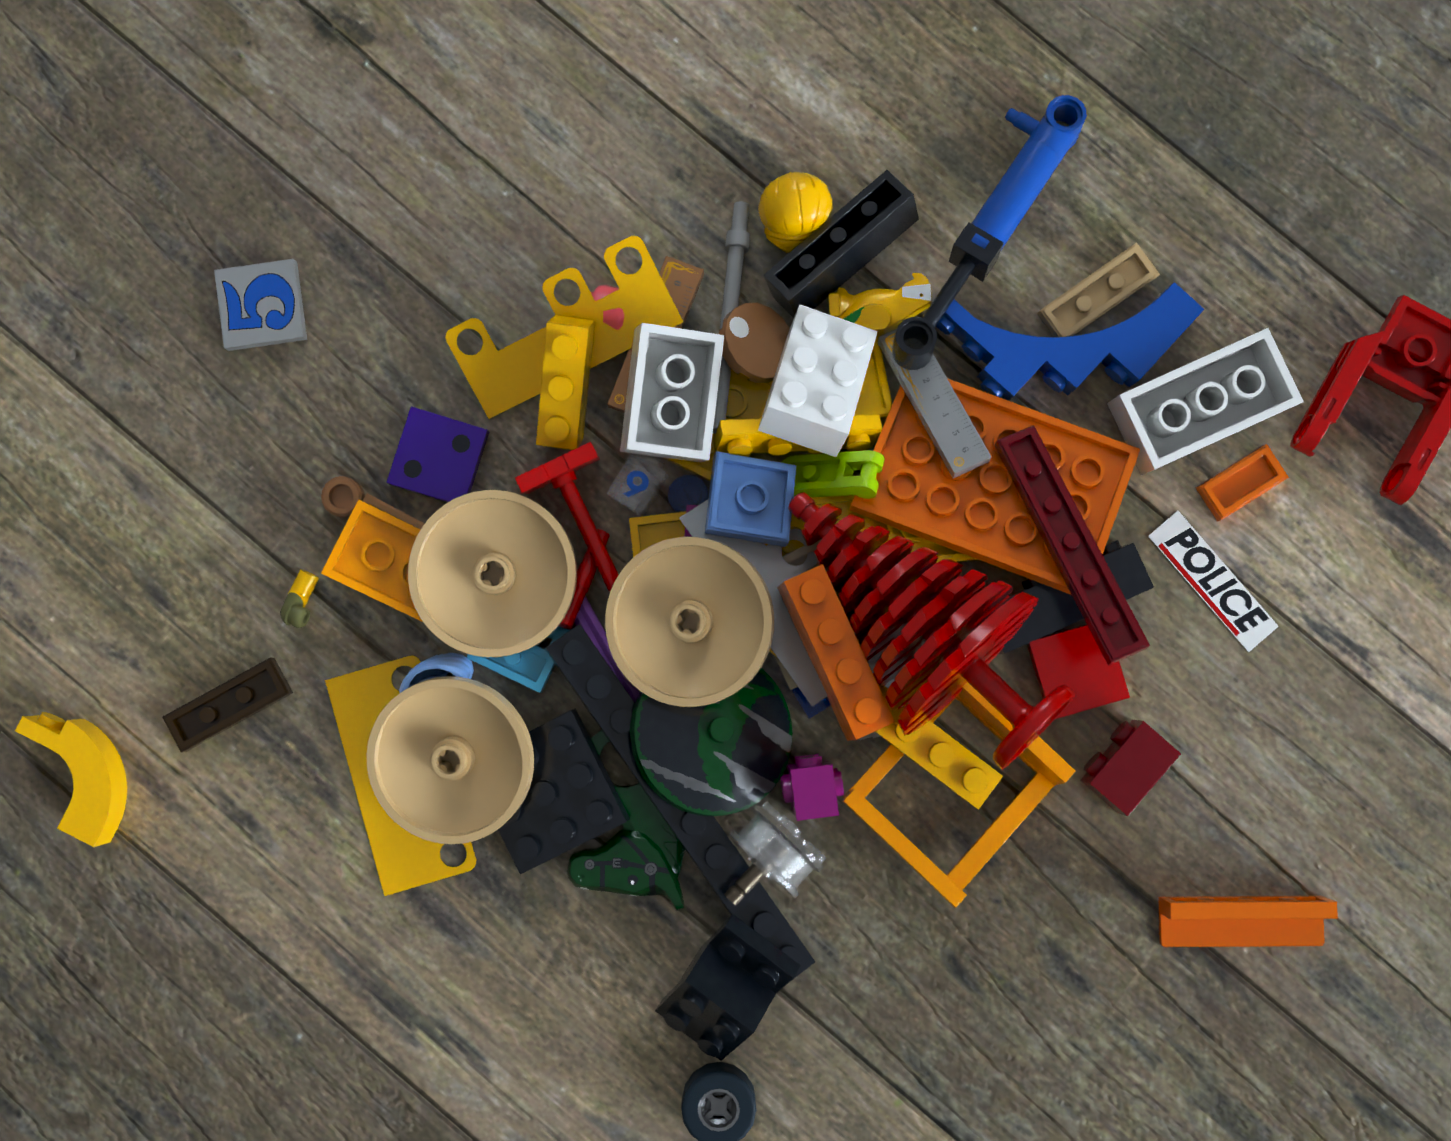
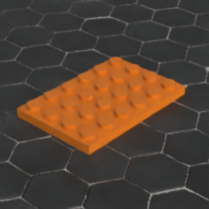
[850,378,1140,595]

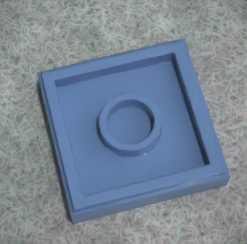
[705,451,797,547]

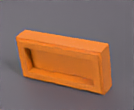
[1196,444,1289,521]

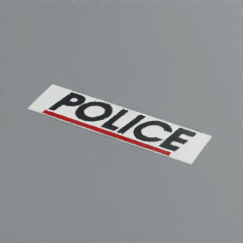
[1148,511,1279,652]

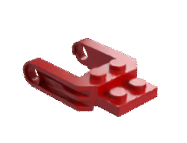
[1290,295,1451,505]

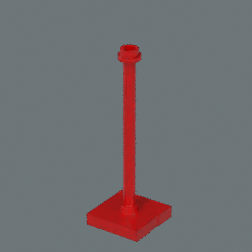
[515,442,619,593]

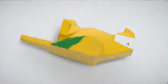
[829,273,932,338]

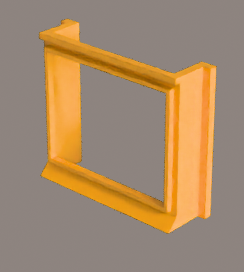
[842,682,1076,908]

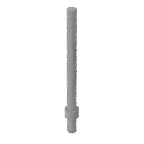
[713,201,750,434]

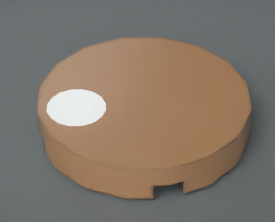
[719,303,789,383]

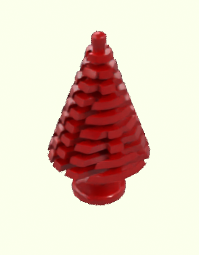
[788,492,1076,770]

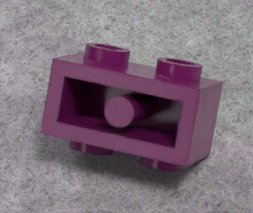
[780,753,844,821]

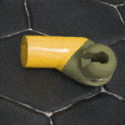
[280,569,319,628]

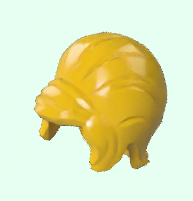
[758,172,833,253]

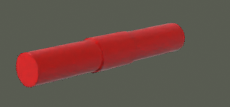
[559,529,610,630]

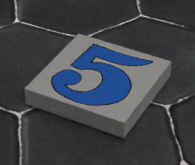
[214,259,307,351]

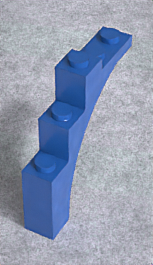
[936,282,1204,401]

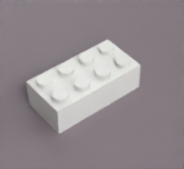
[1107,328,1304,476]

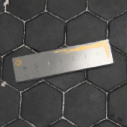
[878,329,991,479]

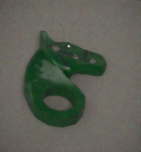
[567,730,685,911]

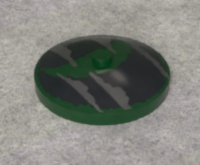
[630,668,793,816]

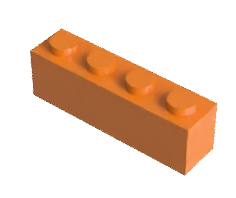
[777,564,895,741]

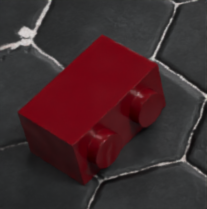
[1080,719,1181,817]

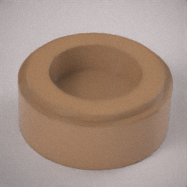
[321,476,365,518]

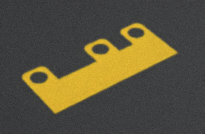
[445,236,683,419]
[325,656,476,896]

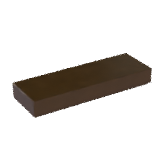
[162,657,293,753]

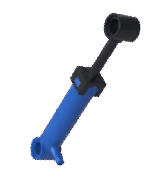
[892,95,1087,370]

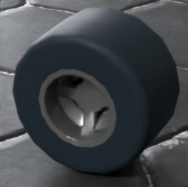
[681,1062,757,1141]

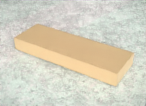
[1037,242,1160,337]

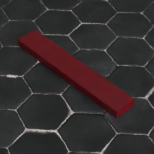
[995,425,1150,666]

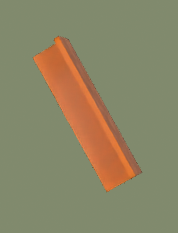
[1158,896,1338,947]

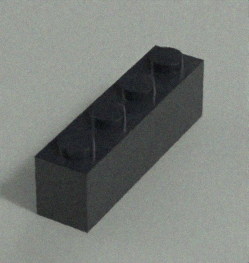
[763,170,919,318]
[998,540,1154,654]

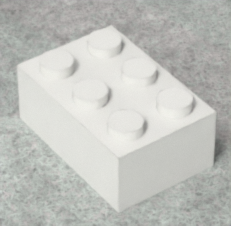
[758,305,878,457]
[620,323,724,462]

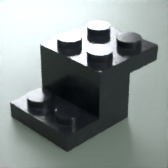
[655,914,801,1061]

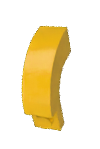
[15,712,127,847]

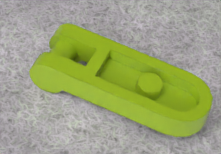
[781,450,885,499]

